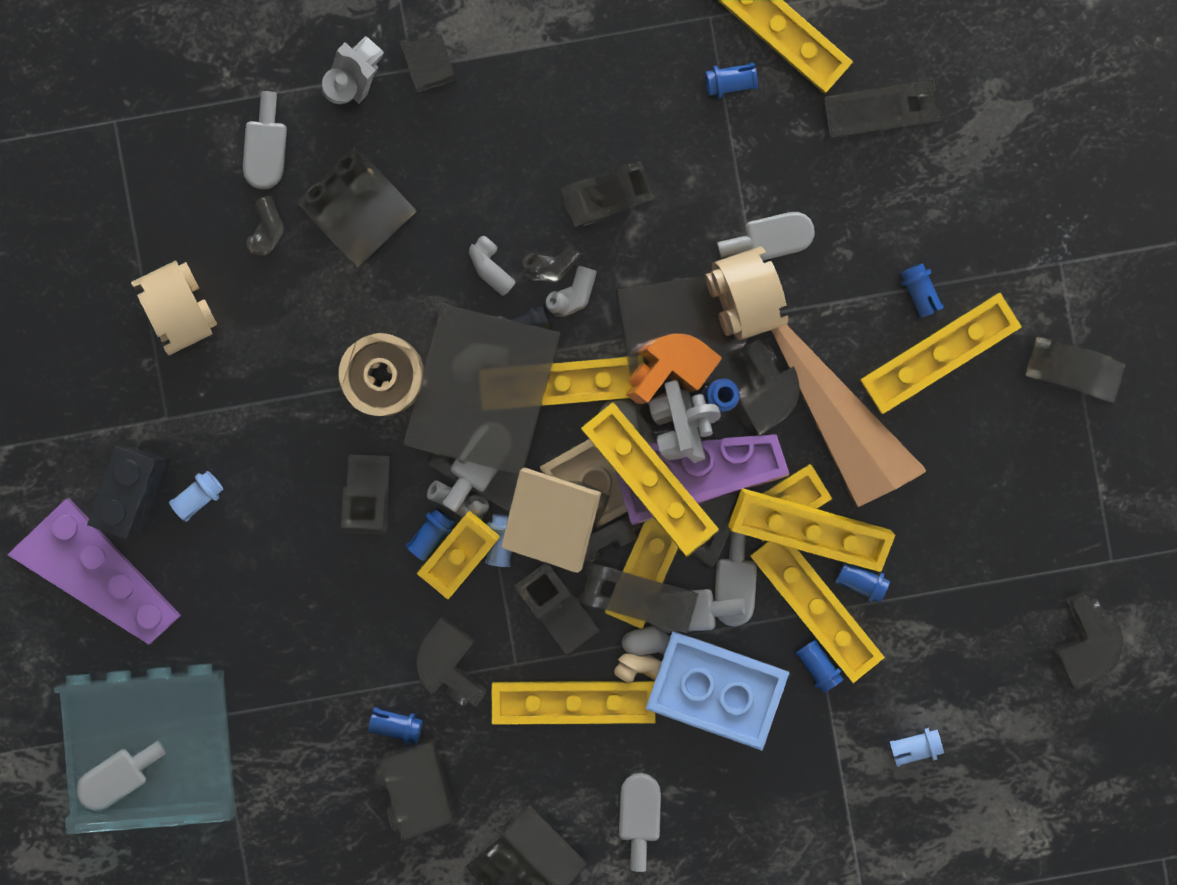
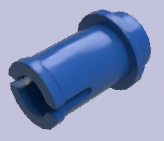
[705,62,758,98]
[900,263,944,318]
[701,379,740,412]
[406,508,455,562]
[835,562,890,603]
[795,639,844,693]
[368,707,423,745]

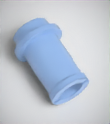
[169,471,223,522]
[485,514,512,567]
[890,728,944,767]

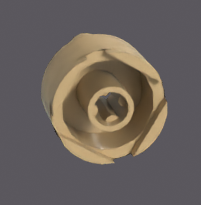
[705,246,788,340]
[131,261,217,356]
[339,333,425,416]

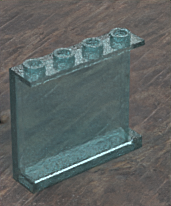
[54,664,236,834]

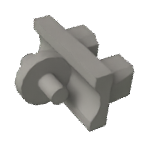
[321,36,384,104]
[648,380,721,463]

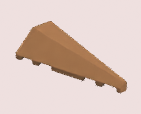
[770,324,926,507]

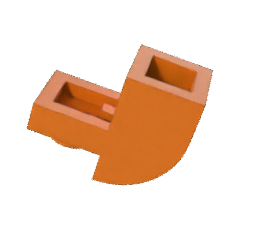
[626,334,722,404]

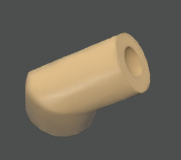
[614,654,662,683]

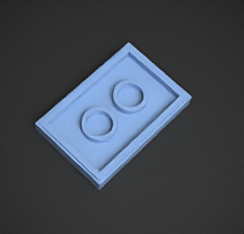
[646,631,789,750]

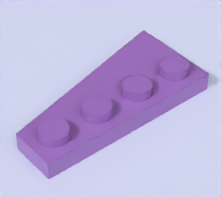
[615,435,789,525]
[8,498,181,645]

